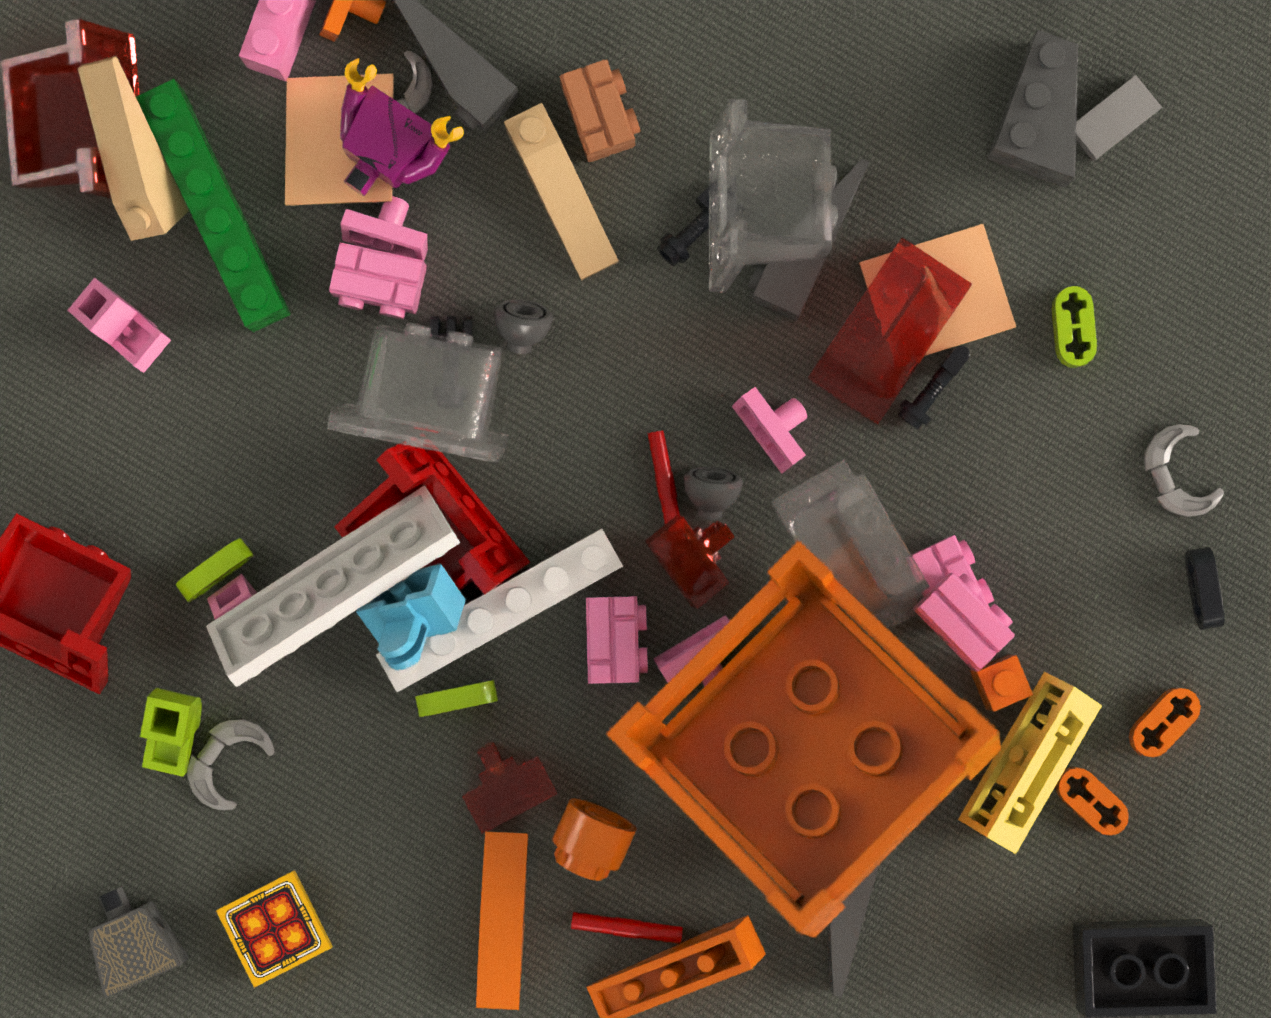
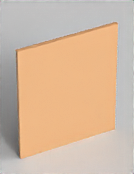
[285,73,394,206]
[859,224,1016,366]

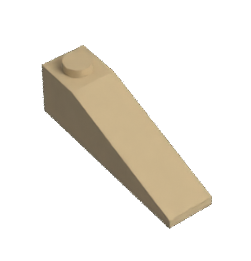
[78,56,189,241]
[504,103,619,281]

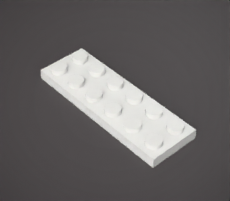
[206,485,460,687]

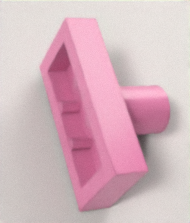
[341,196,428,260]
[732,387,807,474]
[653,615,730,686]

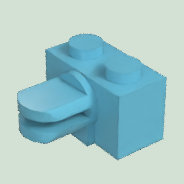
[356,564,465,670]

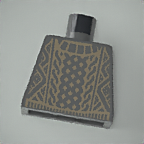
[89,886,189,998]

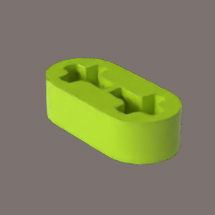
[1052,286,1097,368]
[175,538,254,602]
[415,680,498,717]

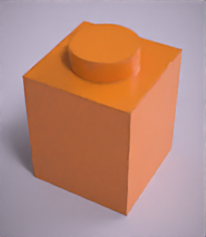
[970,654,1033,712]

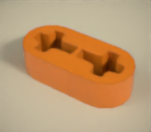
[1129,687,1201,757]
[1055,767,1129,836]

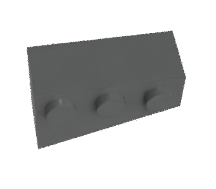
[987,30,1078,187]

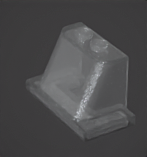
[709,99,837,293]
[327,323,509,463]
[771,459,929,639]

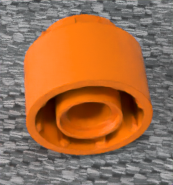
[552,798,637,881]

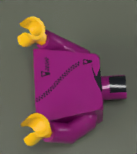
[340,58,464,196]

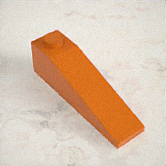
[586,915,766,1018]

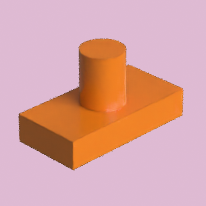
[319,0,386,42]

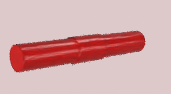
[647,430,685,541]
[571,912,683,944]

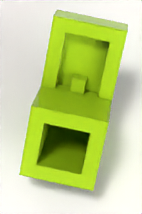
[140,688,202,777]

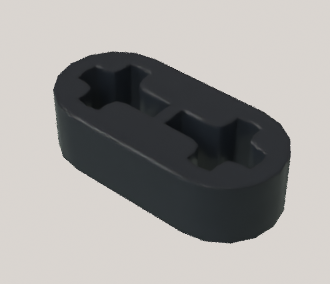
[1185,547,1225,630]

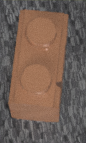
[559,60,641,162]

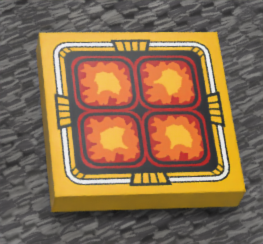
[216,870,333,987]

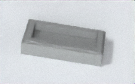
[1076,75,1162,162]

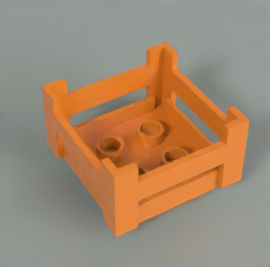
[606,541,1001,938]

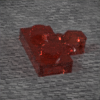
[645,515,735,609]
[462,742,558,834]

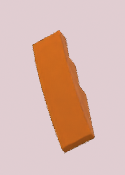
[476,831,529,1010]

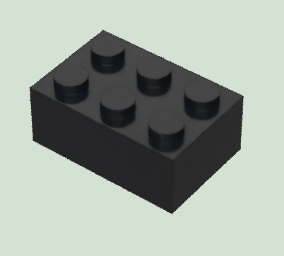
[1073,919,1217,1018]

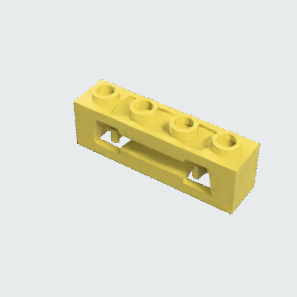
[958,672,1102,854]

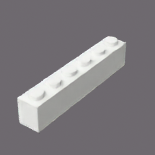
[376,528,623,692]

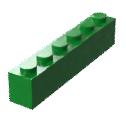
[136,79,291,333]

